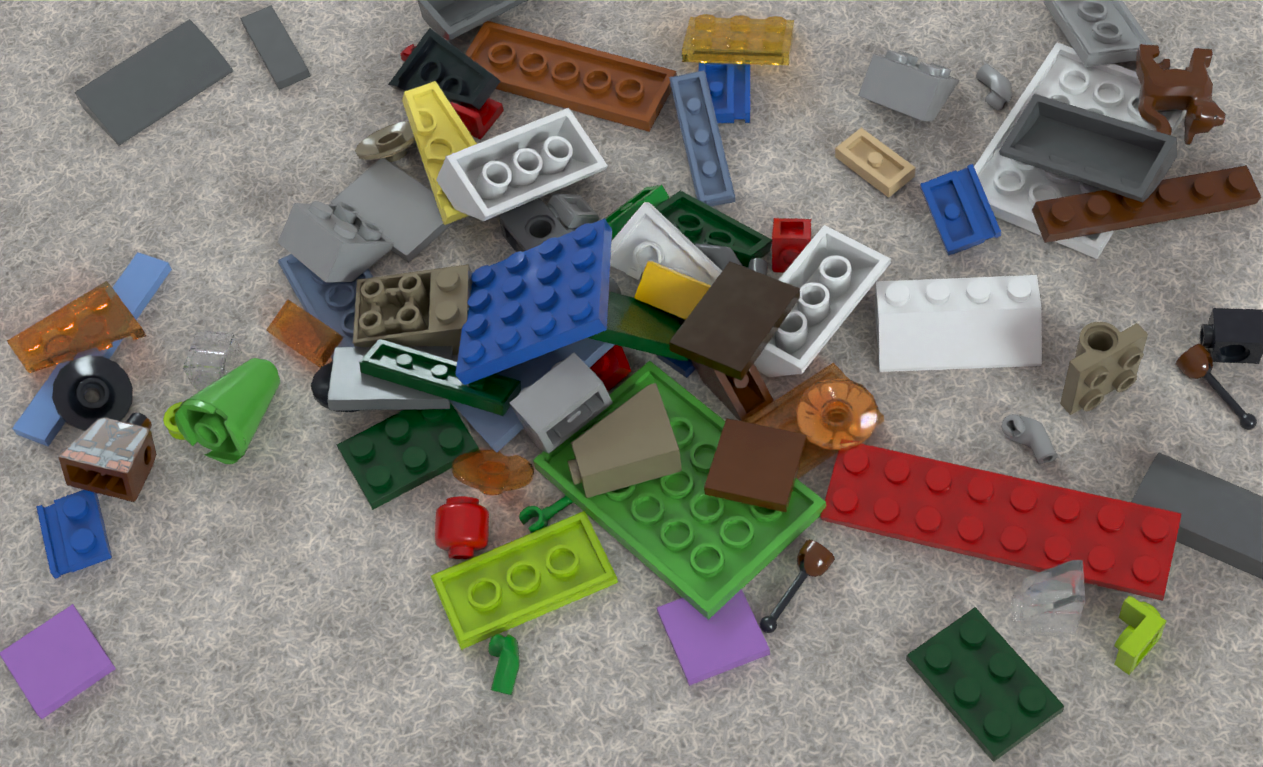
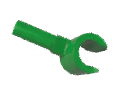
[519,495,573,533]

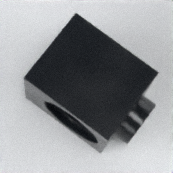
[1200,308,1263,364]

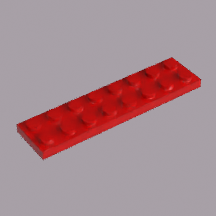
[820,439,1182,601]

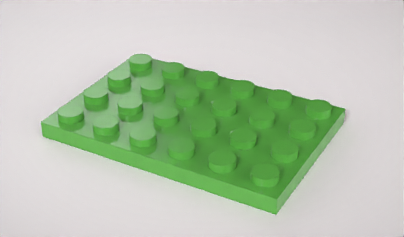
[533,360,826,620]

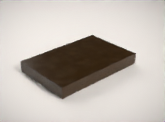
[669,261,800,381]

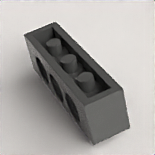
[498,198,621,294]

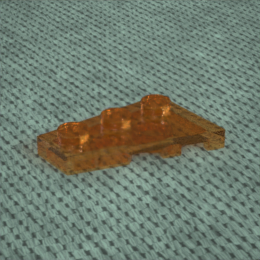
[7,281,146,373]

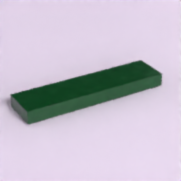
[359,339,521,416]

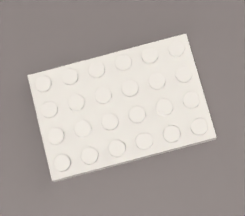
[974,42,1186,259]

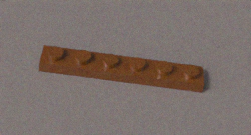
[1032,165,1261,243]

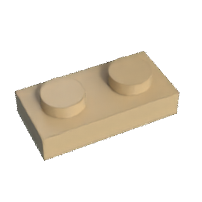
[835,127,916,198]

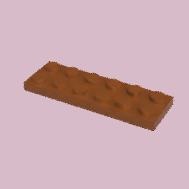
[465,21,677,132]

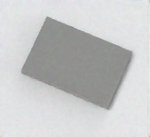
[1044,0,1153,67]
[331,158,453,263]

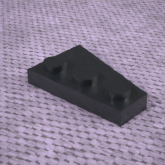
[388,28,501,110]

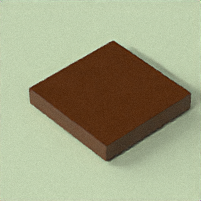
[704,418,807,512]

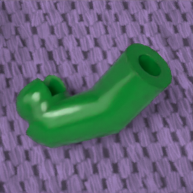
[488,634,520,695]

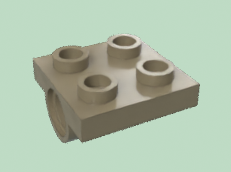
[1060,322,1148,415]

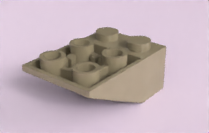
[353,264,473,356]

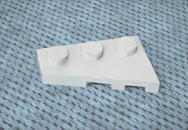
[610,202,722,285]

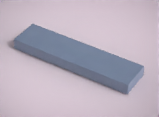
[669,70,736,207]

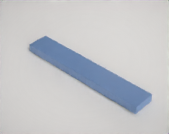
[12,252,172,447]

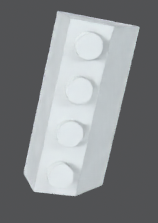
[436,108,608,221]
[754,225,891,377]
[875,275,1042,372]

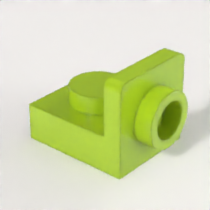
[1114,596,1166,675]

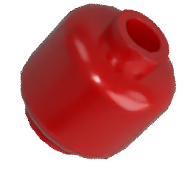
[435,496,489,559]

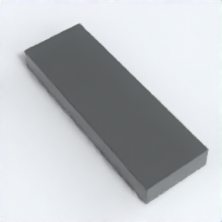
[240,5,311,90]

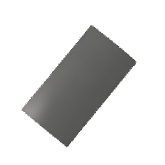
[417,0,528,40]
[75,19,233,146]
[999,94,1178,202]
[1131,452,1263,580]

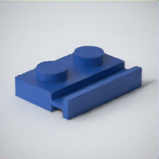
[698,59,750,123]
[920,164,1001,256]
[36,490,112,579]

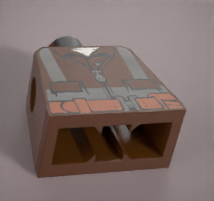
[58,412,157,502]

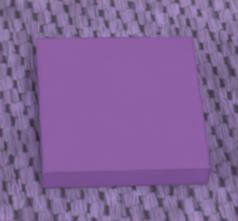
[657,589,770,686]
[0,604,116,719]

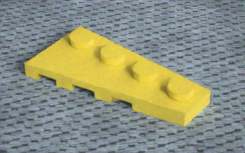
[402,81,477,225]

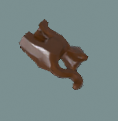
[1136,44,1226,145]

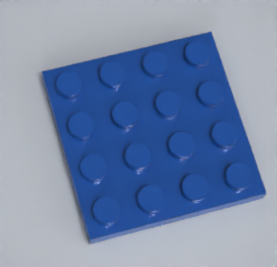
[455,218,612,385]

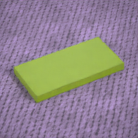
[430,511,618,650]

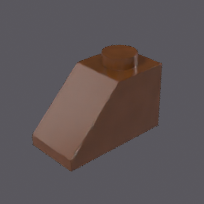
[691,360,775,422]

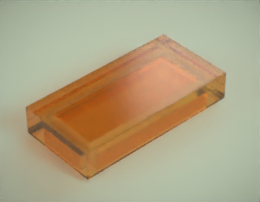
[266,299,344,368]

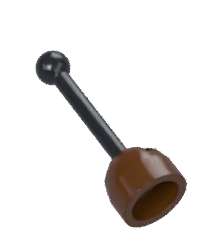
[1175,344,1257,430]
[760,540,835,633]

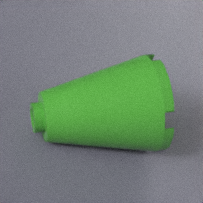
[175,358,280,464]

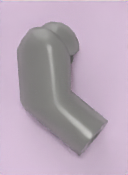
[976,64,1012,110]
[1001,414,1058,464]

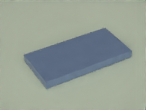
[277,254,373,361]
[450,338,614,453]

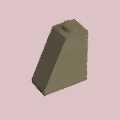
[567,383,682,498]

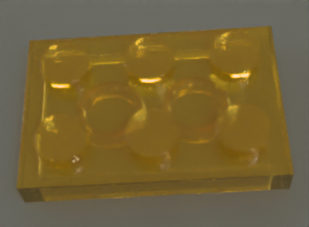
[682,14,794,66]

